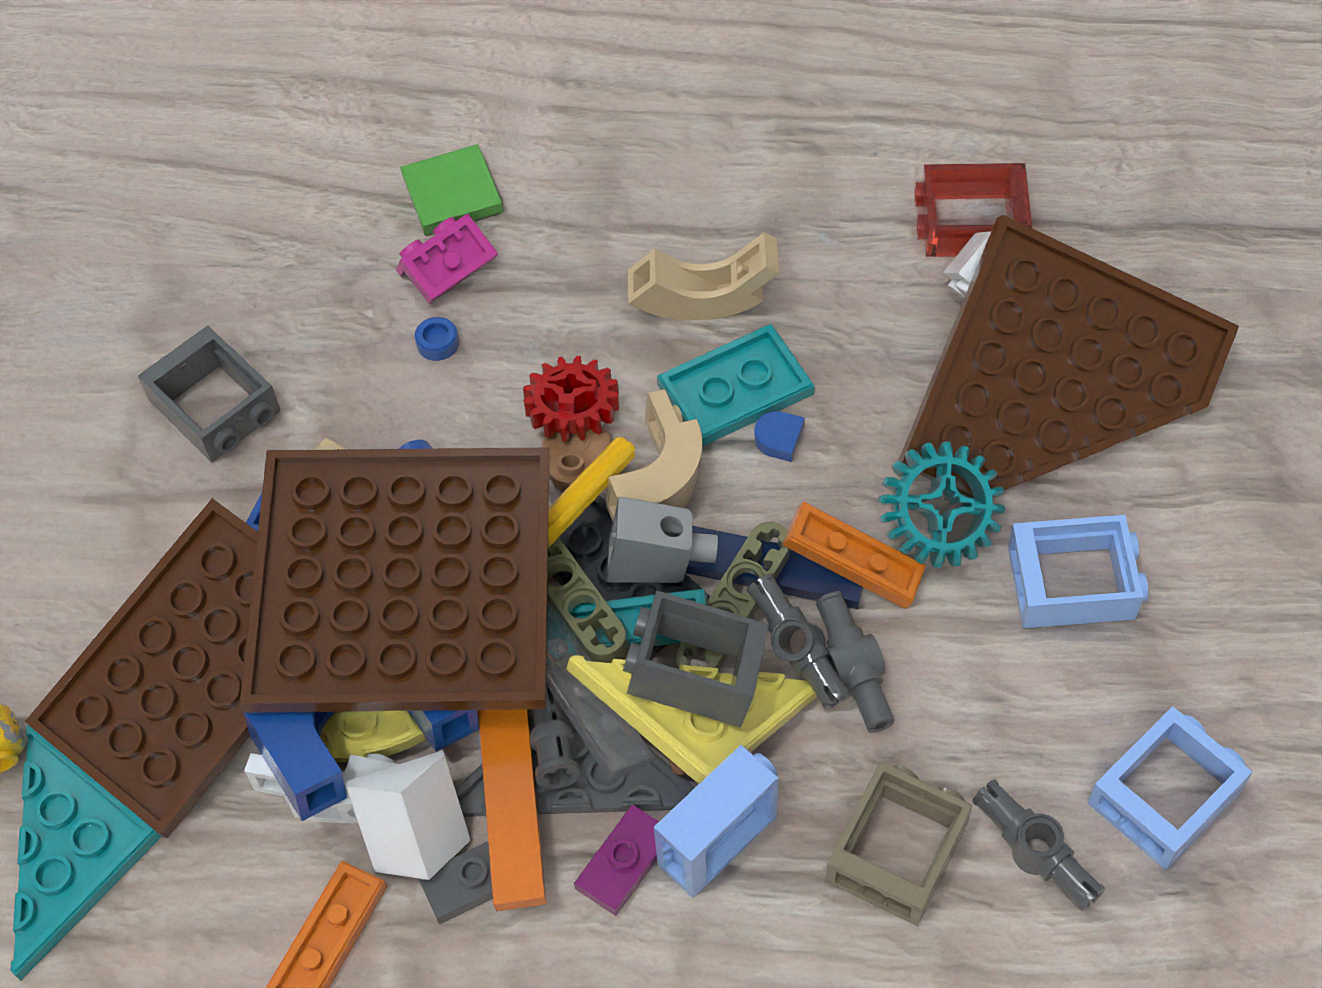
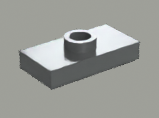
[418,842,493,924]

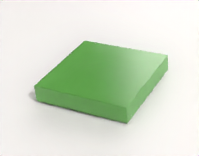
[400,144,503,235]

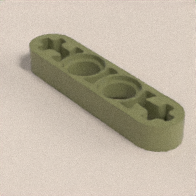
[675,522,792,672]
[548,537,630,663]

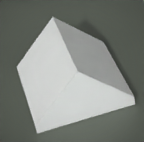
[345,750,471,880]

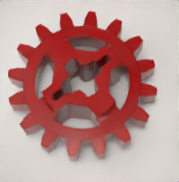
[523,356,620,442]

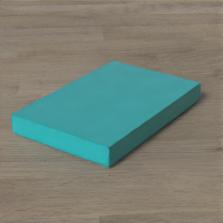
[657,324,815,447]

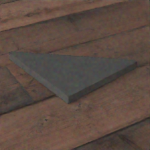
[455,680,695,817]

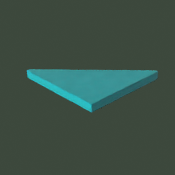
[10,725,162,981]

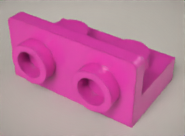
[396,213,498,304]

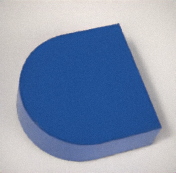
[754,411,805,462]

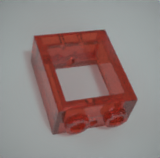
[914,163,1032,257]

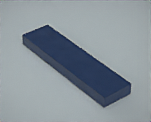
[685,525,863,609]

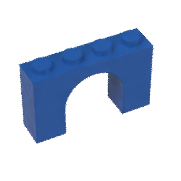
[243,710,479,821]

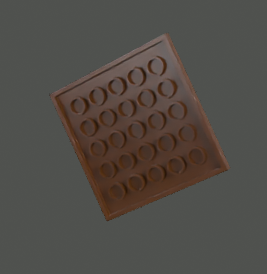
[240,447,550,713]

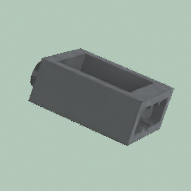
[138,325,281,463]
[623,590,769,728]

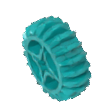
[878,441,1006,568]

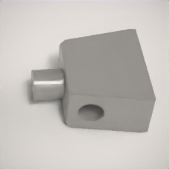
[607,497,718,583]

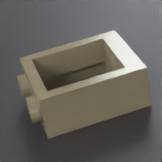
[826,762,972,926]

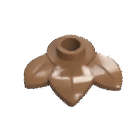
[541,427,624,492]

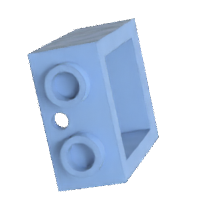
[1008,515,1148,629]
[1088,706,1253,871]
[654,745,778,898]

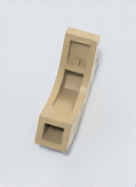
[628,232,779,321]
[606,389,702,521]

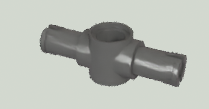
[747,573,851,710]
[816,591,895,733]
[972,779,1106,912]

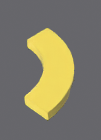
[320,711,426,762]

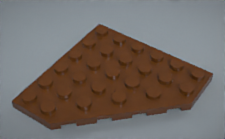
[898,215,1239,498]

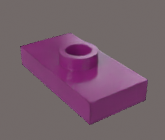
[574,804,659,916]

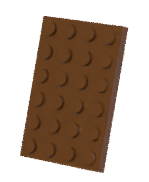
[25,498,258,838]

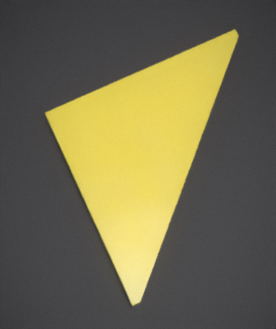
[566,655,817,784]

